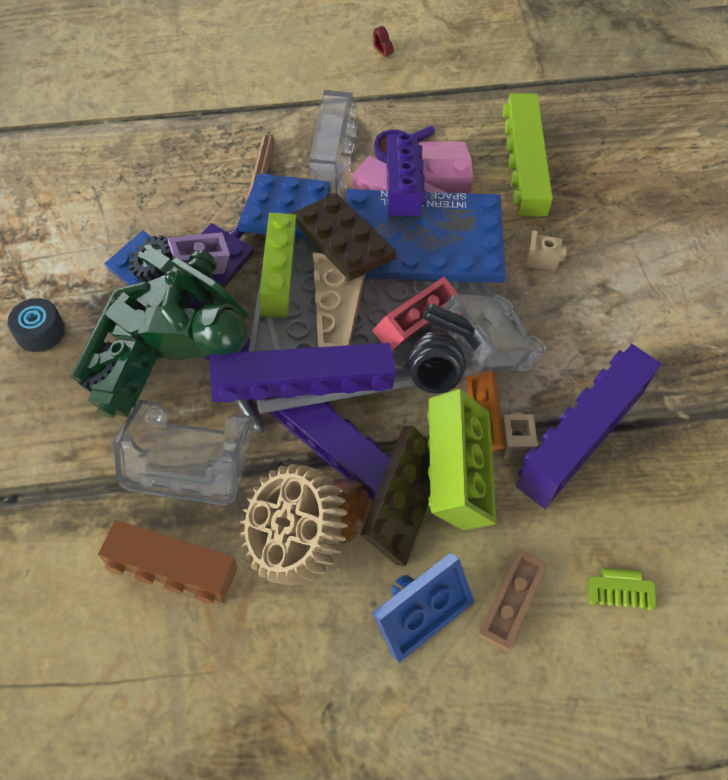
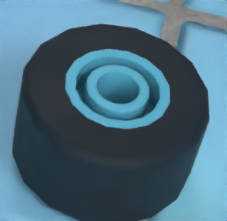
[7,298,65,352]

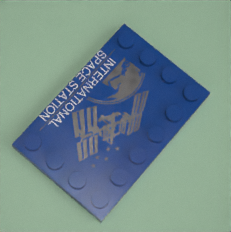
[346,189,506,283]

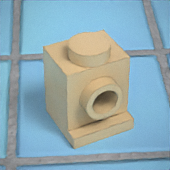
[525,230,567,272]
[502,412,538,460]

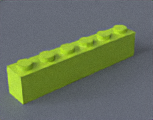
[503,93,553,216]

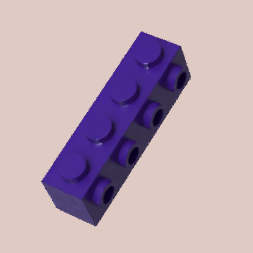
[386,133,426,216]

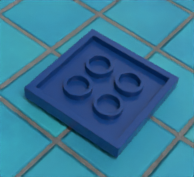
[238,173,331,240]

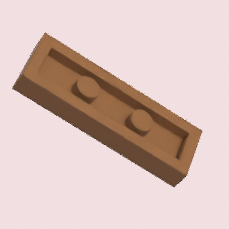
[478,549,548,652]

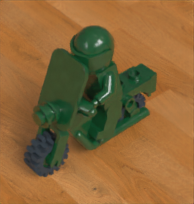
[70,235,248,418]

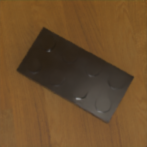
[291,193,396,281]
[360,425,431,566]

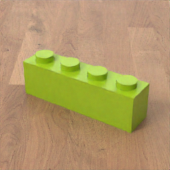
[260,213,296,318]

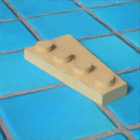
[313,253,365,347]

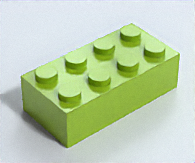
[427,389,496,531]

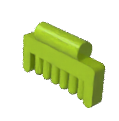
[588,567,656,610]

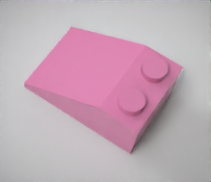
[418,142,473,193]

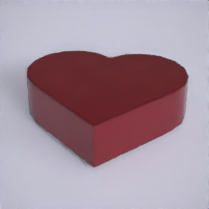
[373,25,394,57]

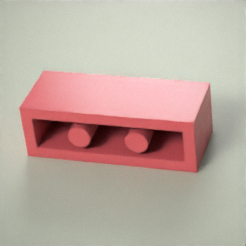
[372,277,462,351]

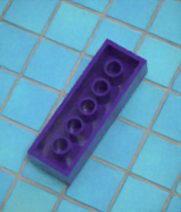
[516,344,662,509]

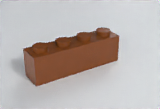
[98,520,238,604]

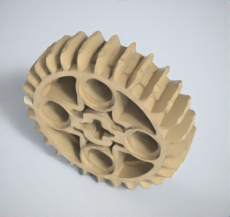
[239,464,348,586]

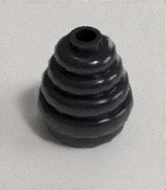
[406,329,467,394]

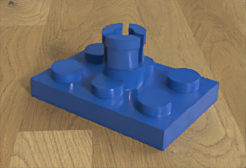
[372,553,474,663]

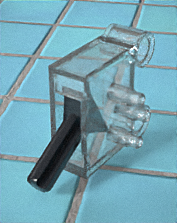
[423,294,548,373]

